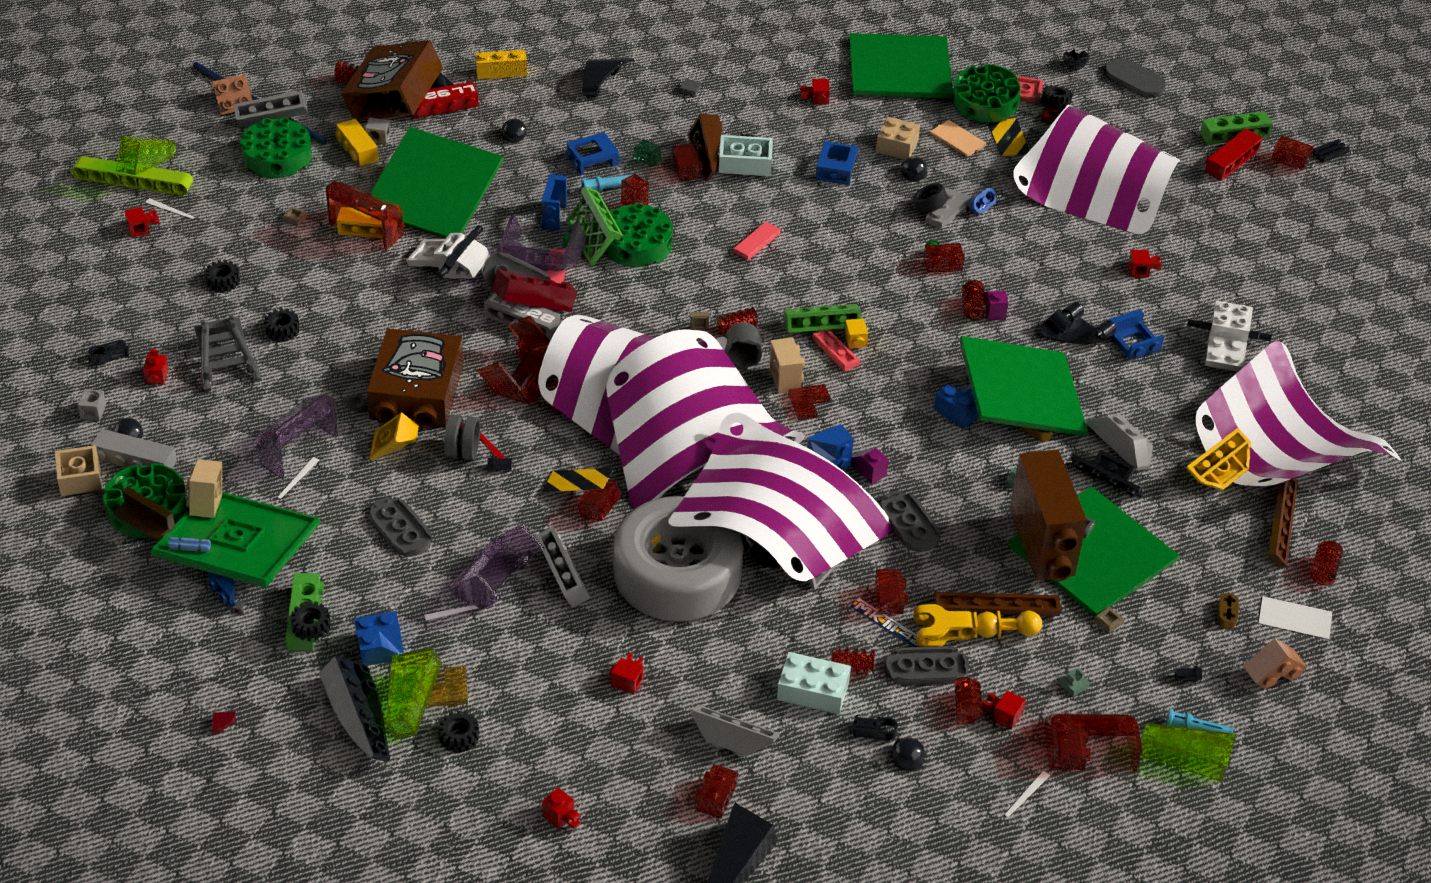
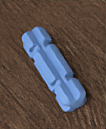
[168,537,211,552]

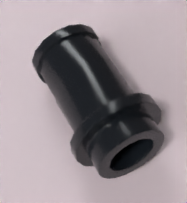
[487,456,512,472]
[1174,666,1202,682]

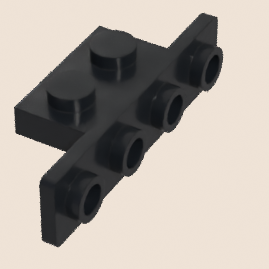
[1071,450,1143,497]

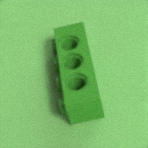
[1200,111,1273,145]
[783,304,861,333]
[286,573,324,651]

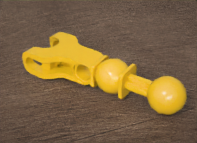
[913,604,1042,647]

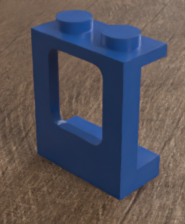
[565,132,619,176]
[815,141,858,185]
[542,174,567,231]
[1109,309,1164,360]

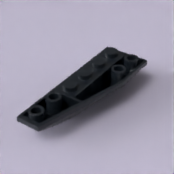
[319,656,390,762]

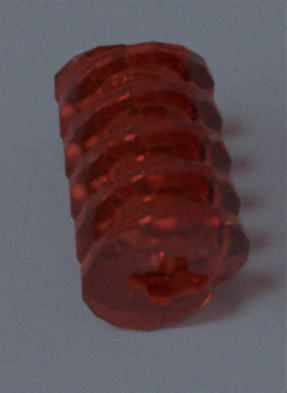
[334,60,359,84]
[961,280,987,321]
[717,306,758,335]
[1310,541,1343,586]
[831,646,875,676]
[954,677,983,725]

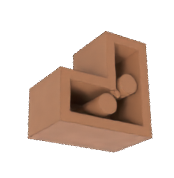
[1243,638,1307,689]

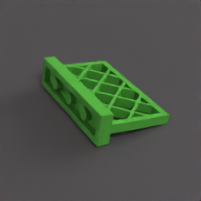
[566,186,623,266]

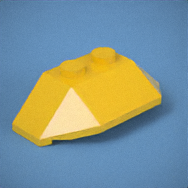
[1186,428,1251,491]

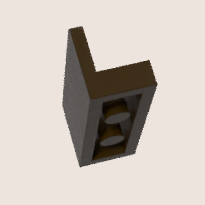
[113,487,175,541]

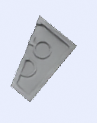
[925,188,973,228]

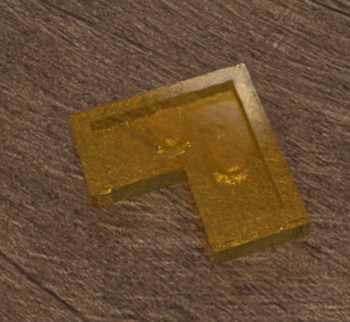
[424,666,468,707]

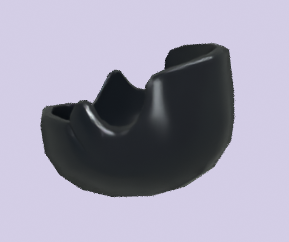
[1062,49,1090,70]
[501,119,527,143]
[901,157,927,181]
[113,418,143,439]
[892,737,925,771]

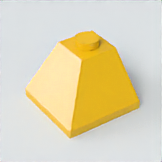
[369,412,419,460]

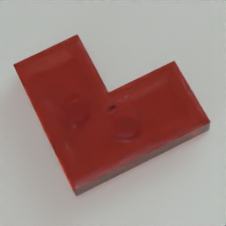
[788,384,830,421]

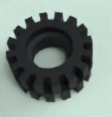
[1041,85,1073,110]
[205,260,240,293]
[264,308,300,342]
[291,601,331,642]
[439,711,479,753]

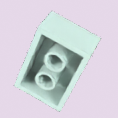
[719,135,773,176]
[777,652,851,715]

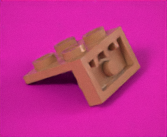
[210,74,252,115]

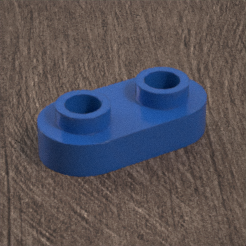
[969,188,997,215]

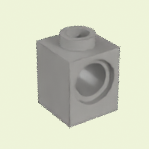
[363,118,391,144]
[78,389,106,421]

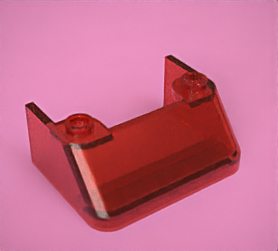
[326,181,404,250]
[477,316,553,404]
[1044,713,1143,771]

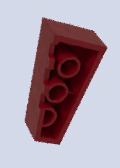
[491,269,577,312]

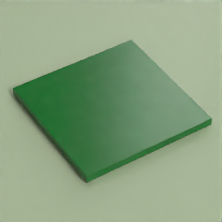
[849,33,953,98]
[362,127,504,239]
[959,336,1088,436]
[1007,486,1180,617]
[151,492,320,588]

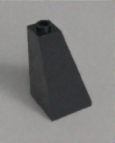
[708,802,778,883]

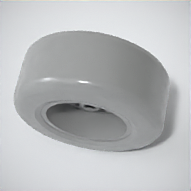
[613,496,744,622]

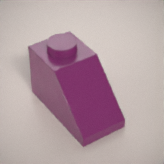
[982,291,1009,320]
[851,448,889,484]

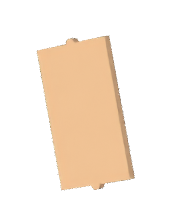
[930,120,986,157]

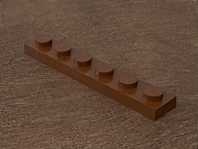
[1268,478,1298,568]
[935,592,1061,616]

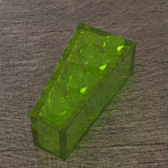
[116,136,176,175]
[385,647,442,740]
[1137,723,1237,782]

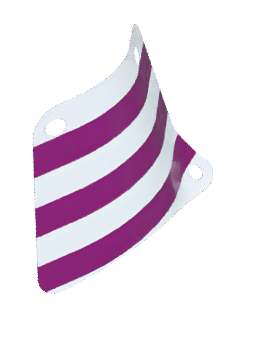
[1014,105,1180,234]
[538,315,727,455]
[606,330,805,509]
[1196,341,1401,486]
[668,412,891,581]

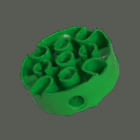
[953,64,1021,123]
[240,118,312,179]
[602,203,673,268]
[103,463,188,539]

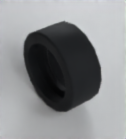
[913,183,948,213]

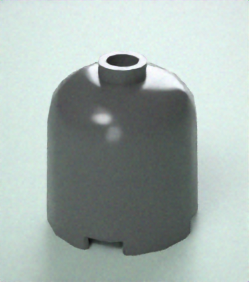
[725,322,762,370]

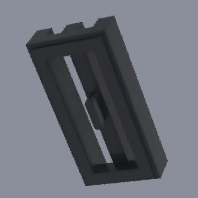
[1312,139,1350,163]

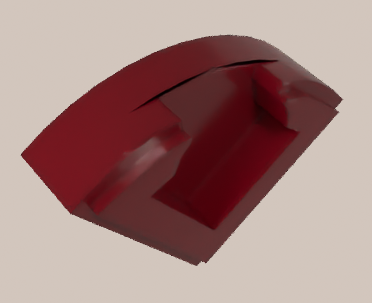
[212,711,236,735]

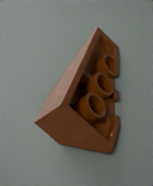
[687,113,722,181]

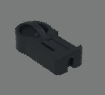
[88,340,129,365]
[852,715,898,741]

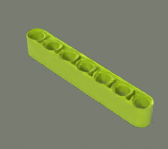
[71,156,193,196]

